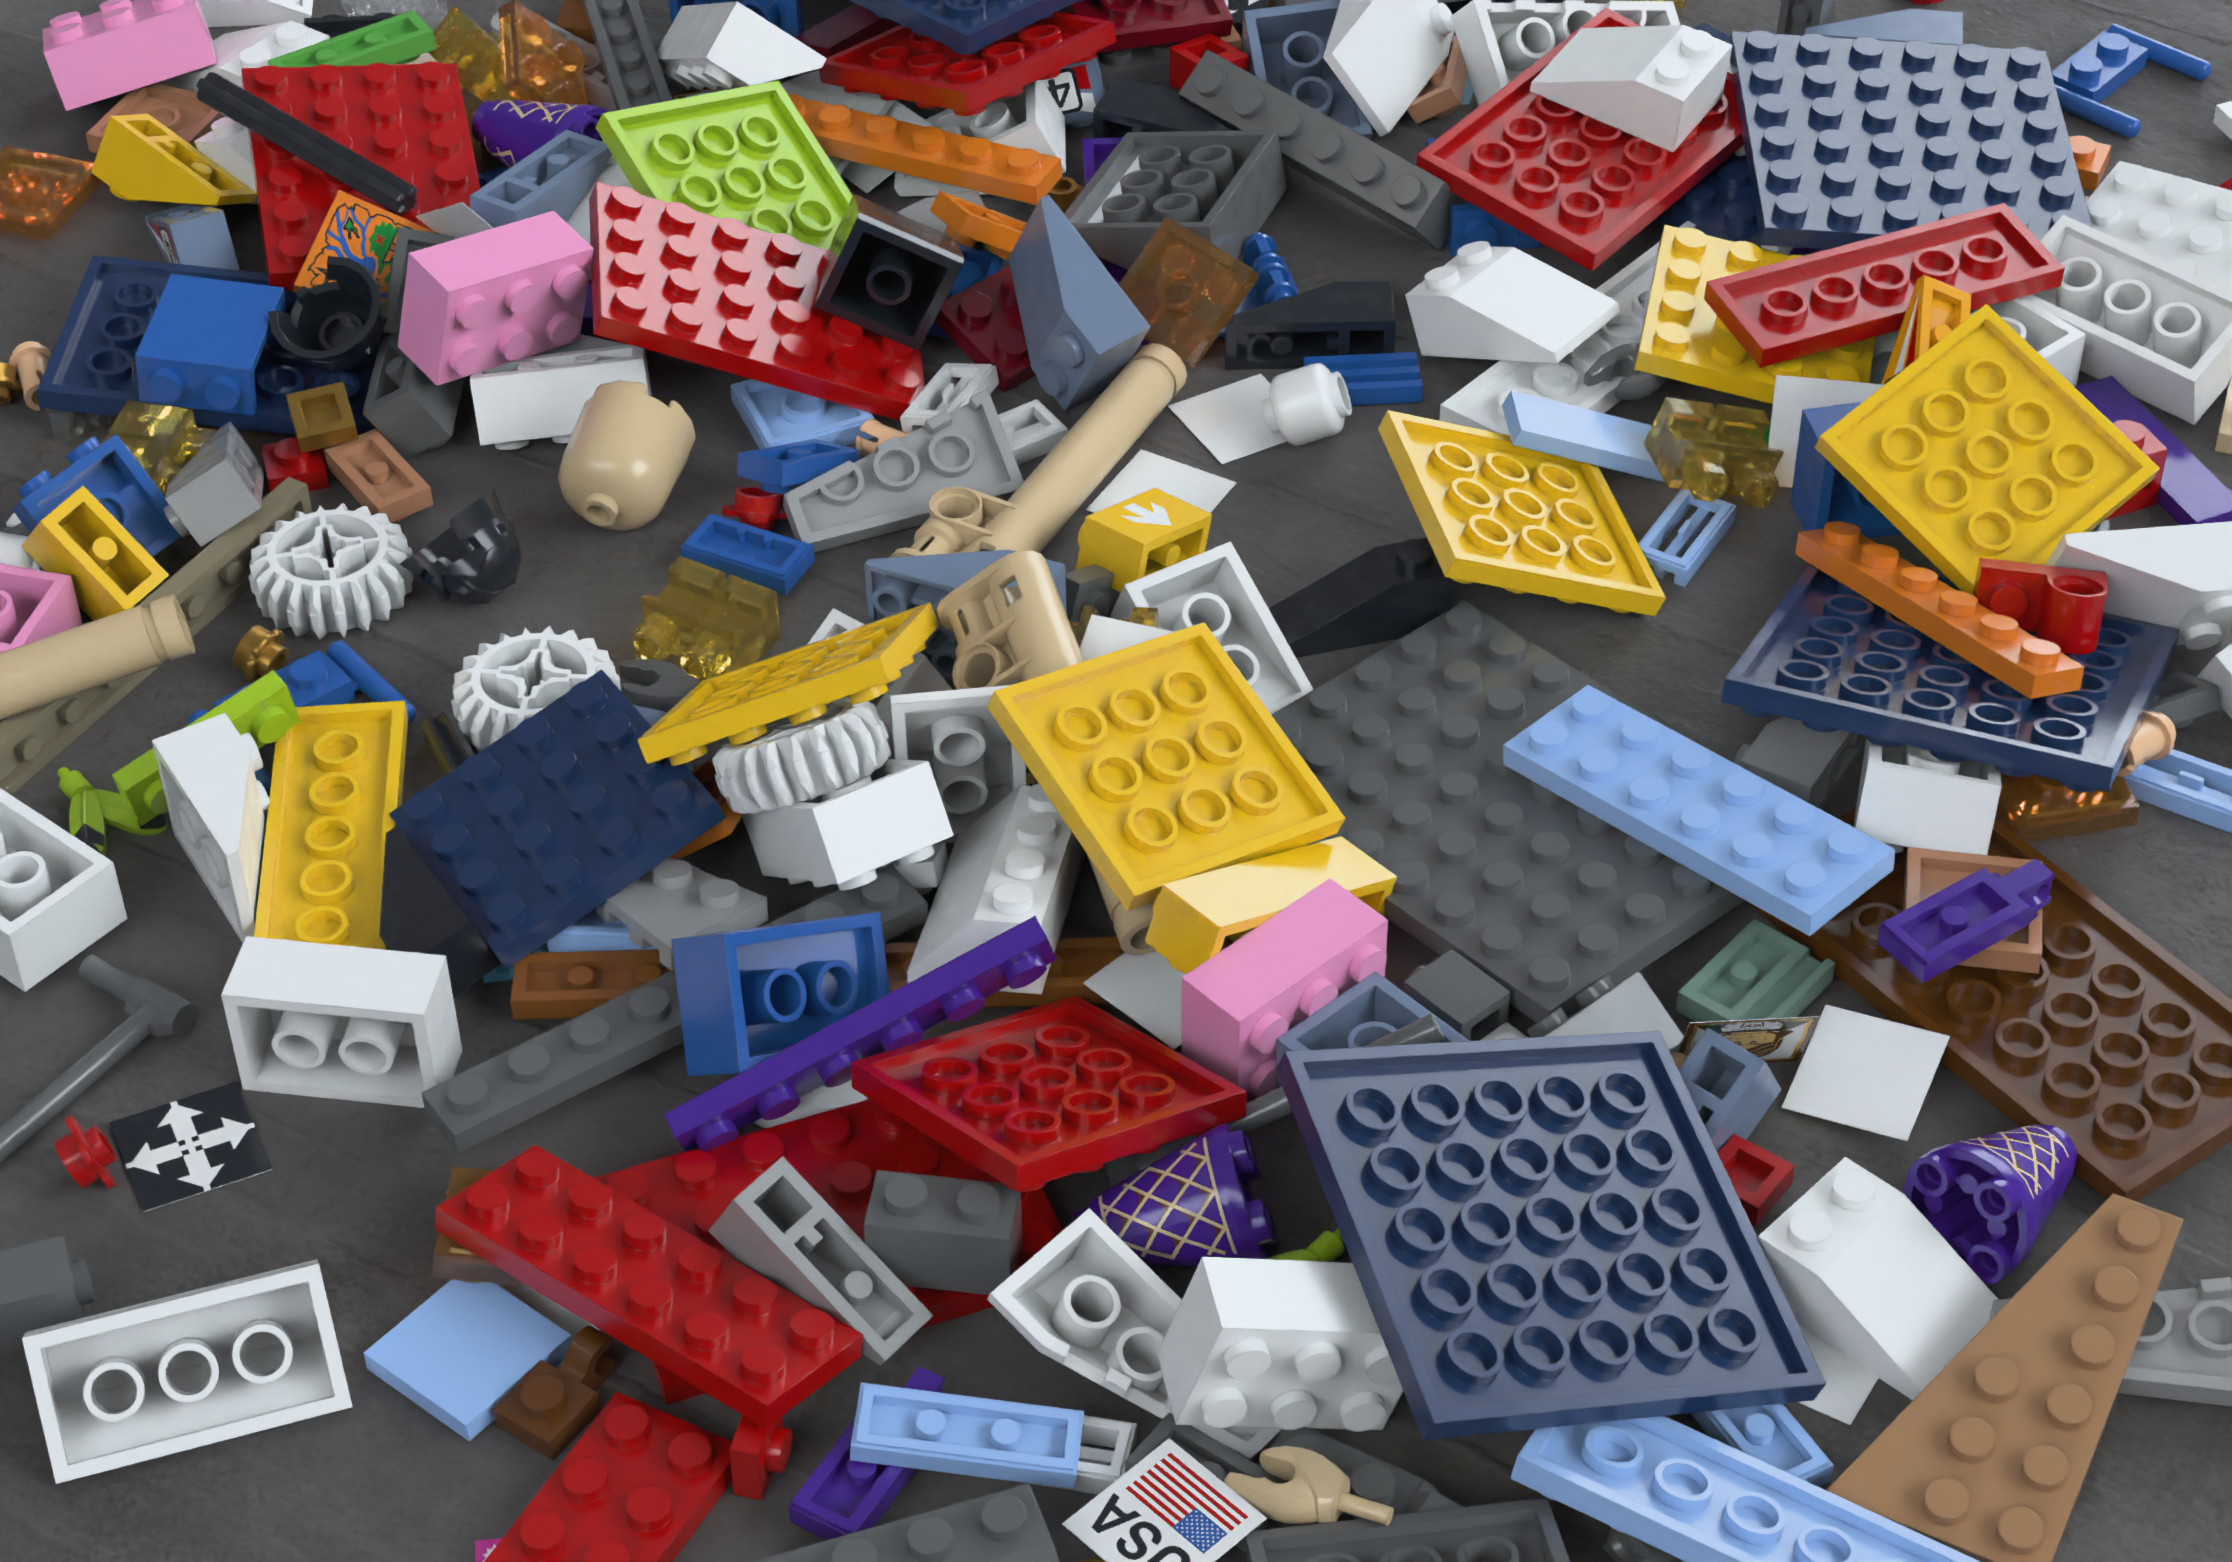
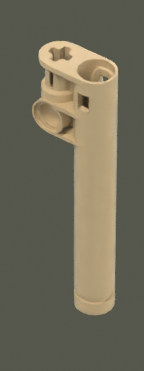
[889,343,1187,558]
[937,550,1156,955]
[0,594,195,720]

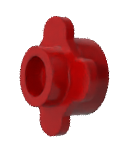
[722,486,788,530]
[54,1115,117,1189]

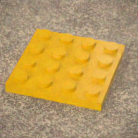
[1634,225,1875,404]
[1814,304,2160,595]
[1378,410,1666,616]
[637,602,939,766]
[987,622,1345,911]

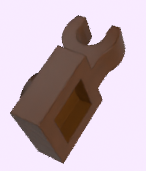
[493,1325,617,1461]

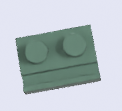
[1676,919,1835,1022]

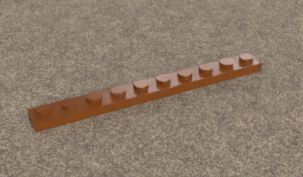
[510,937,1125,1020]

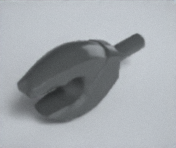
[1583,343,1667,400]
[619,659,701,712]

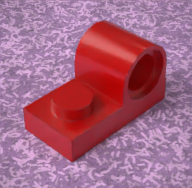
[1973,558,2108,655]

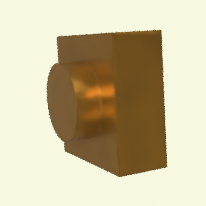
[286,382,359,453]

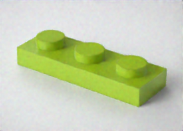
[112,670,301,826]

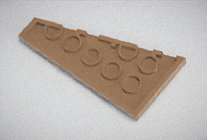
[1826,1193,2184,1562]

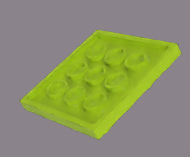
[595,80,853,250]

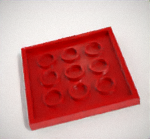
[819,12,1117,116]
[851,996,1247,1192]

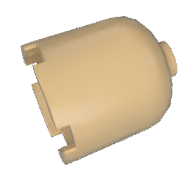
[558,380,696,532]

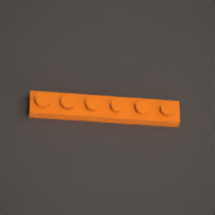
[788,94,1063,205]
[1795,521,2085,699]

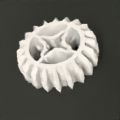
[249,503,414,640]
[451,626,621,753]
[712,699,891,814]

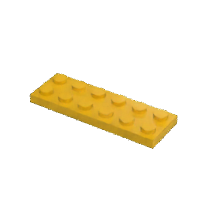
[254,701,408,950]

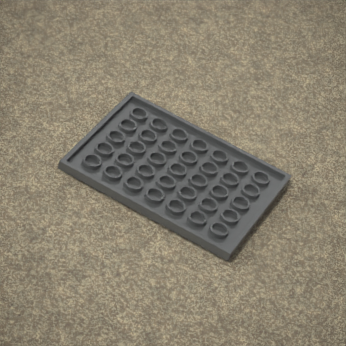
[1272,601,1745,1023]

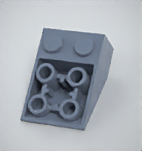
[864,550,1067,680]

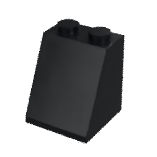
[814,194,964,351]

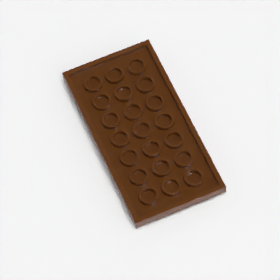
[1745,809,2232,1202]

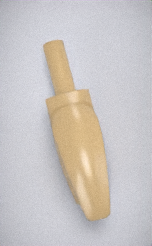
[1224,1446,1394,1526]

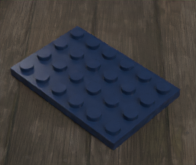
[37,255,386,439]

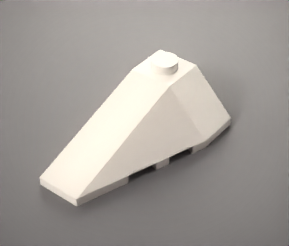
[987,1208,1283,1461]

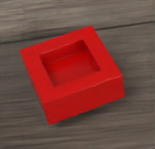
[261,437,329,492]
[1718,1134,1795,1227]
[729,1415,793,1500]

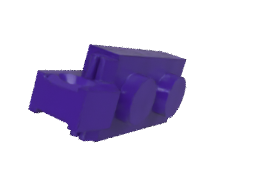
[1877,858,2055,983]
[789,1367,945,1540]

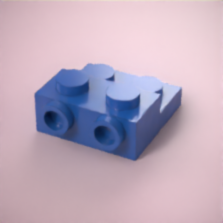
[13,434,182,557]

